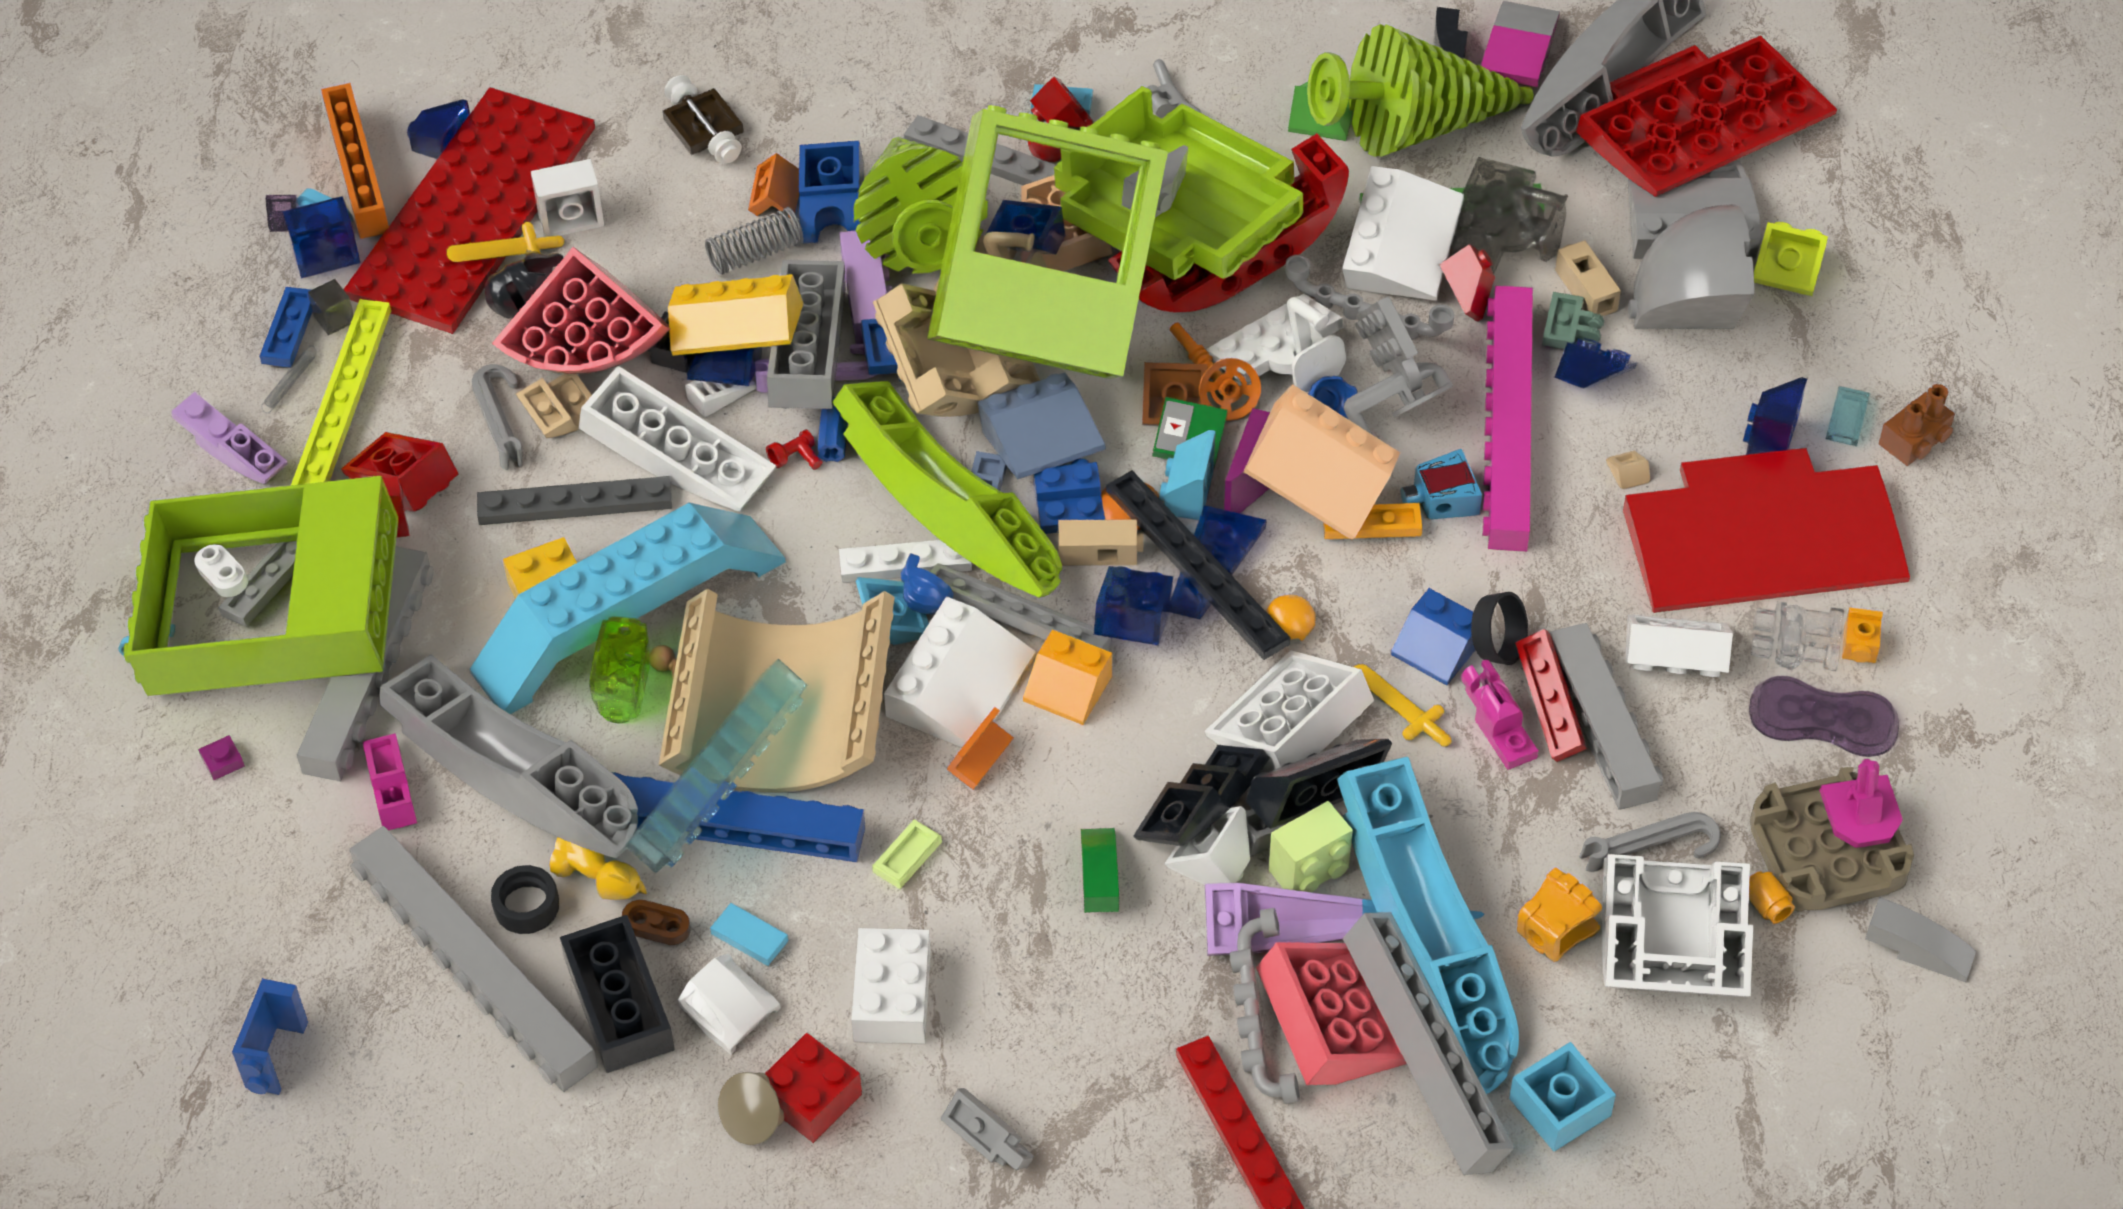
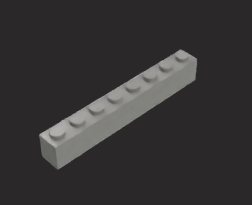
[297,546,434,782]
[1343,912,1514,1175]

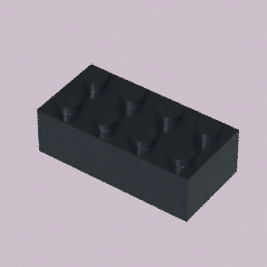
[560,915,675,1073]

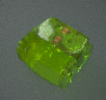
[589,617,650,724]

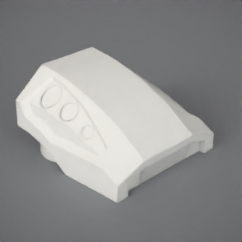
[678,954,781,1055]

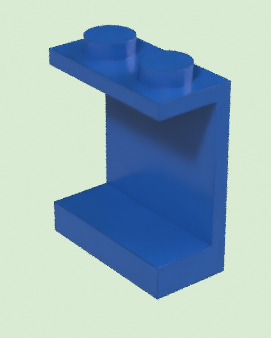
[232,978,308,1095]

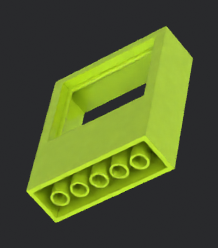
[927,105,1168,379]
[124,476,398,696]

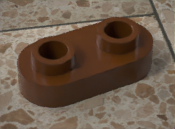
[622,899,691,945]

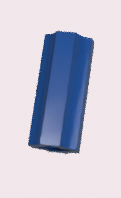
[817,397,848,462]

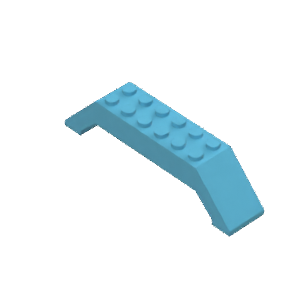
[470,502,786,714]

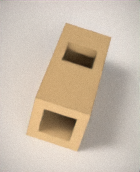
[1555,240,1621,316]
[1059,520,1143,566]

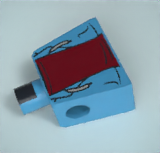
[1400,449,1482,520]

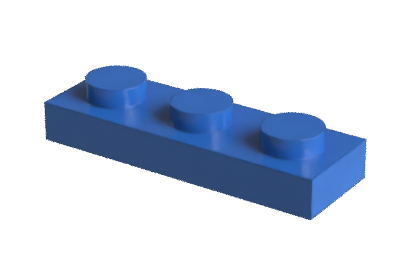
[259,287,318,368]

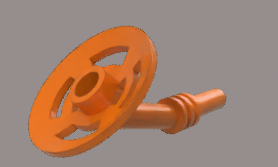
[1169,322,1261,421]

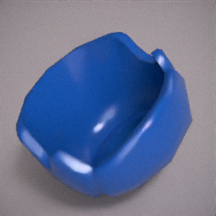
[1309,376,1358,419]

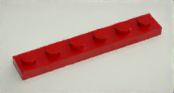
[1176,1035,1305,1209]

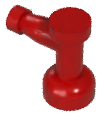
[766,429,823,470]

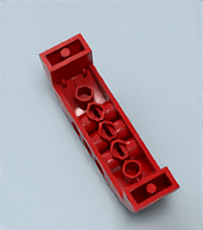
[1108,133,1349,313]

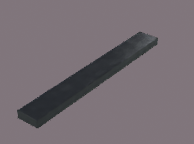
[1106,470,1291,660]

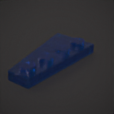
[1169,505,1267,620]

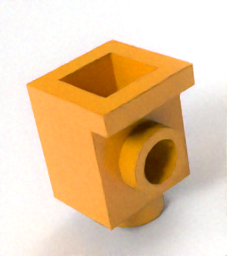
[1842,607,1883,663]

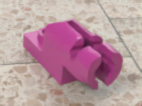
[1461,660,1538,770]

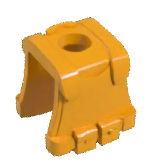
[1517,867,1602,962]

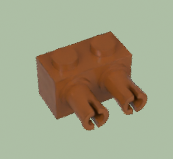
[1878,384,1955,466]

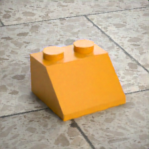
[1023,629,1112,725]

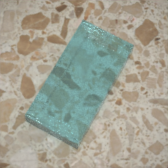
[1826,386,1870,446]

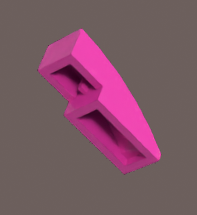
[362,733,417,831]

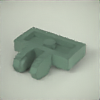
[1542,292,1605,351]

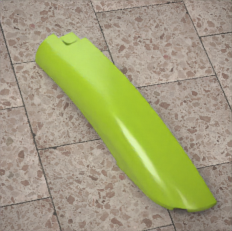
[832,381,1063,598]

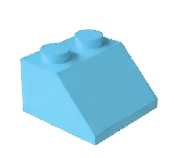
[1159,430,1215,521]

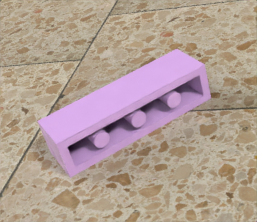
[839,231,892,344]

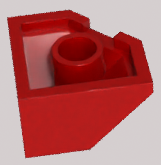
[1030,76,1095,128]

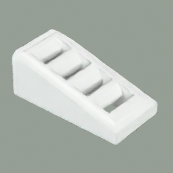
[685,365,756,418]

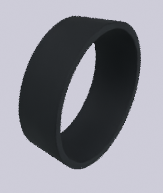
[1471,592,1528,665]

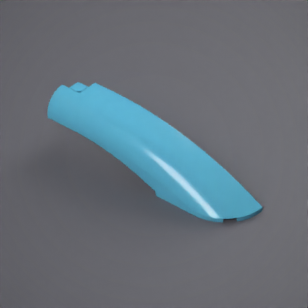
[1337,757,1519,1094]

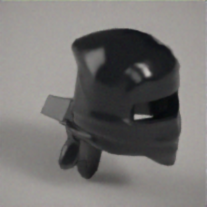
[485,250,563,319]

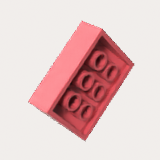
[1256,942,1407,1085]

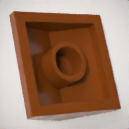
[1142,362,1207,426]

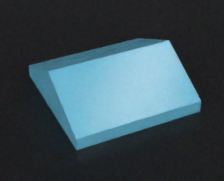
[856,577,929,645]

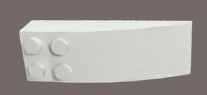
[579,366,776,512]

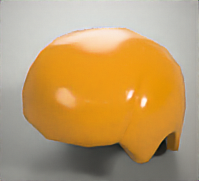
[1266,595,1316,641]

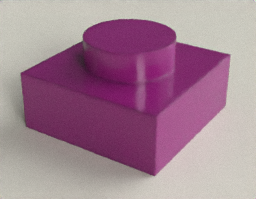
[198,735,245,781]

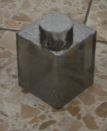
[308,279,354,335]

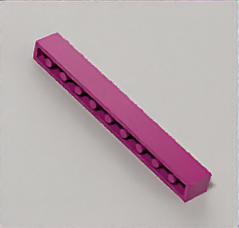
[1482,286,1533,552]

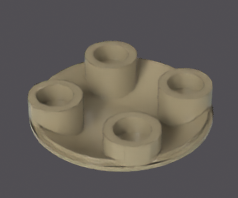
[718,1072,784,1145]

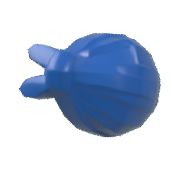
[901,553,954,614]

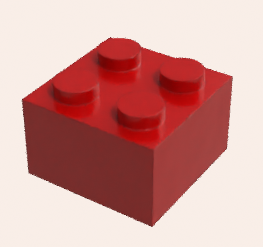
[764,1033,862,1143]

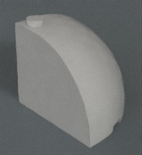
[1628,204,1755,329]

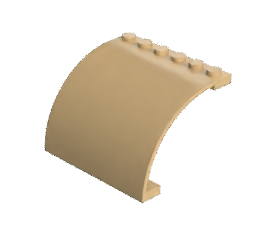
[659,588,895,793]

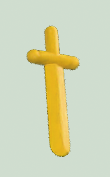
[447,222,564,262]
[1354,664,1452,747]

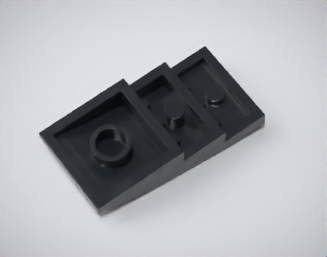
[1133,745,1270,846]

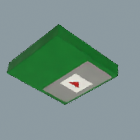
[1152,397,1228,469]

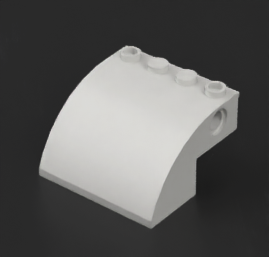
[1602,854,1753,997]

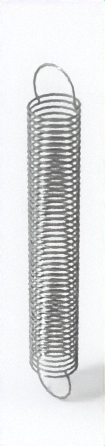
[262,346,316,413]

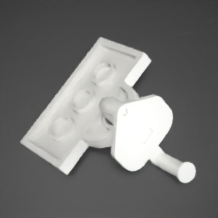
[1206,294,1346,393]

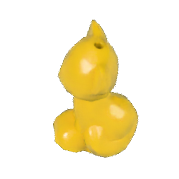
[549,837,647,900]

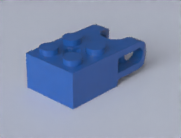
[799,140,864,244]

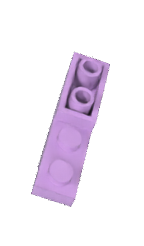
[172,392,288,484]

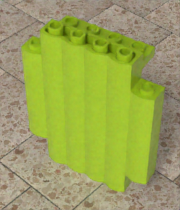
[1054,86,1303,280]

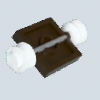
[662,75,744,164]

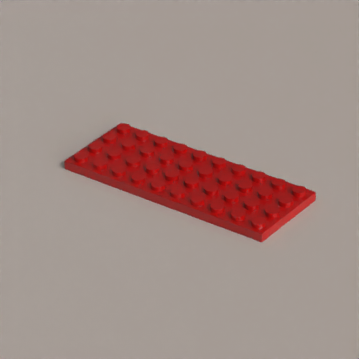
[343,87,595,334]

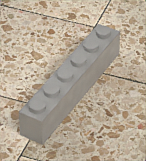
[1549,623,1663,810]

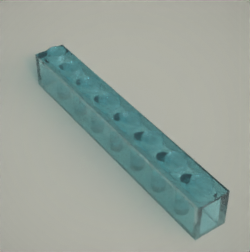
[625,658,808,873]

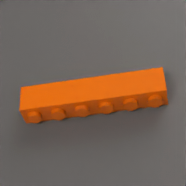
[321,83,389,239]

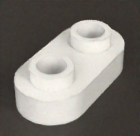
[194,545,248,597]

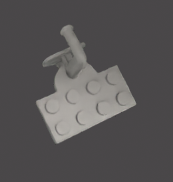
[1344,296,1453,439]

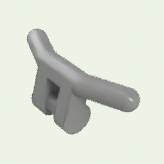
[1147,59,1201,118]

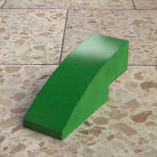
[1081,828,1119,913]

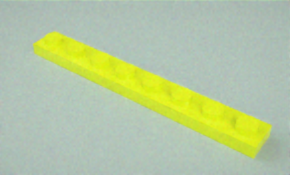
[291,299,391,485]

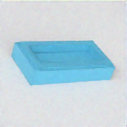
[710,903,788,966]

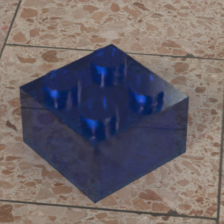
[282,196,361,278]
[1093,566,1174,646]

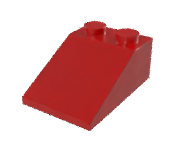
[341,432,459,512]

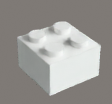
[531,159,604,237]

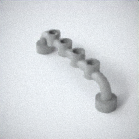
[1285,255,1454,340]
[1230,908,1300,1104]

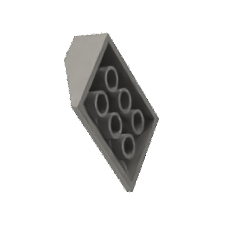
[1628,178,1761,259]

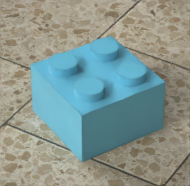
[1509,1042,1616,1152]

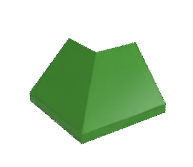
[1288,82,1354,141]

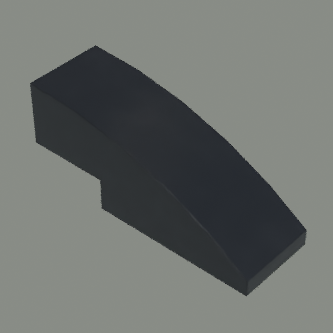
[1434,7,1468,59]

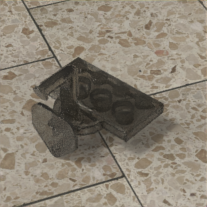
[1448,157,1568,274]

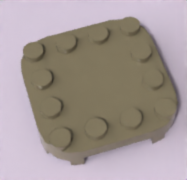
[1749,767,1914,912]

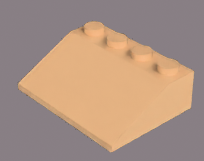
[1244,384,1400,540]

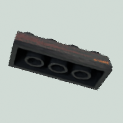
[1245,739,1392,829]

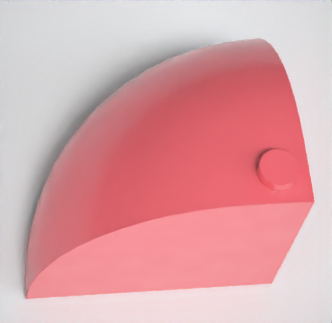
[492,247,670,374]

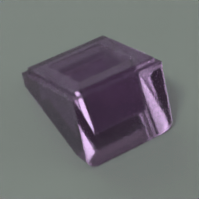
[265,195,301,232]

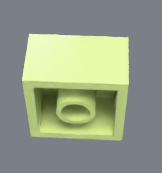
[1269,801,1353,893]

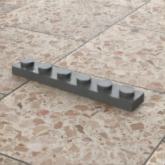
[477,476,672,525]

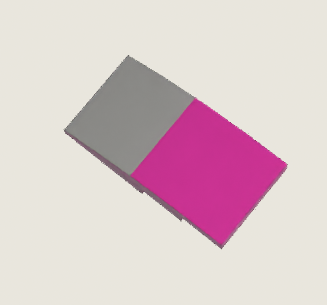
[1481,1,1560,87]

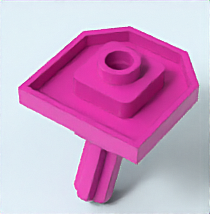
[1819,759,1903,848]

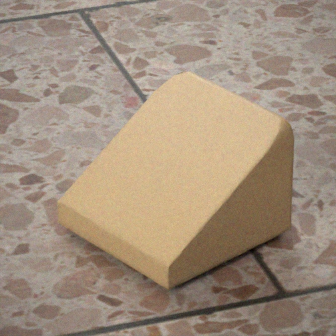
[1606,450,1650,489]

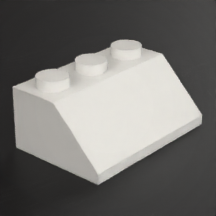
[1626,614,1733,677]

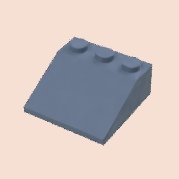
[977,372,1106,480]

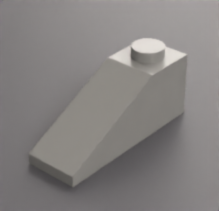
[1122,145,1188,217]

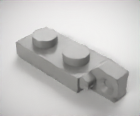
[941,1088,1034,1171]

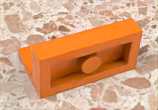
[748,153,799,218]
[947,707,1014,790]

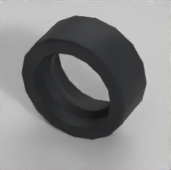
[491,865,559,934]

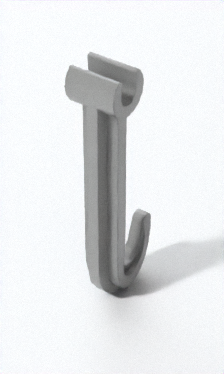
[472,364,523,470]
[1579,812,1721,872]

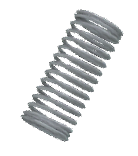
[705,207,804,275]

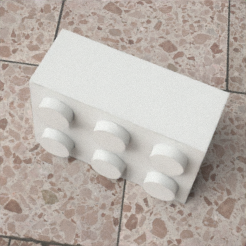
[852,928,931,1044]

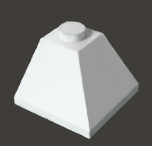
[1164,806,1250,885]

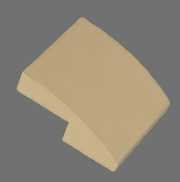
[516,373,592,438]

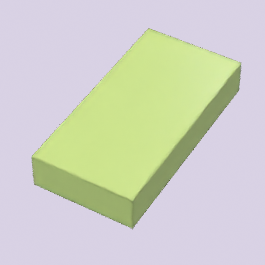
[872,819,942,889]

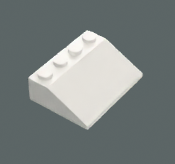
[1342,166,1464,301]
[884,596,1036,747]
[1204,650,1374,773]

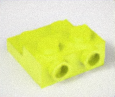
[1754,222,1828,296]

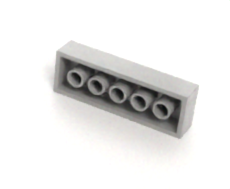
[767,260,846,409]

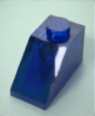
[407,99,470,159]

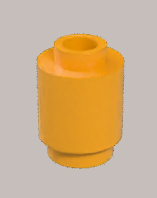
[1749,871,1795,924]

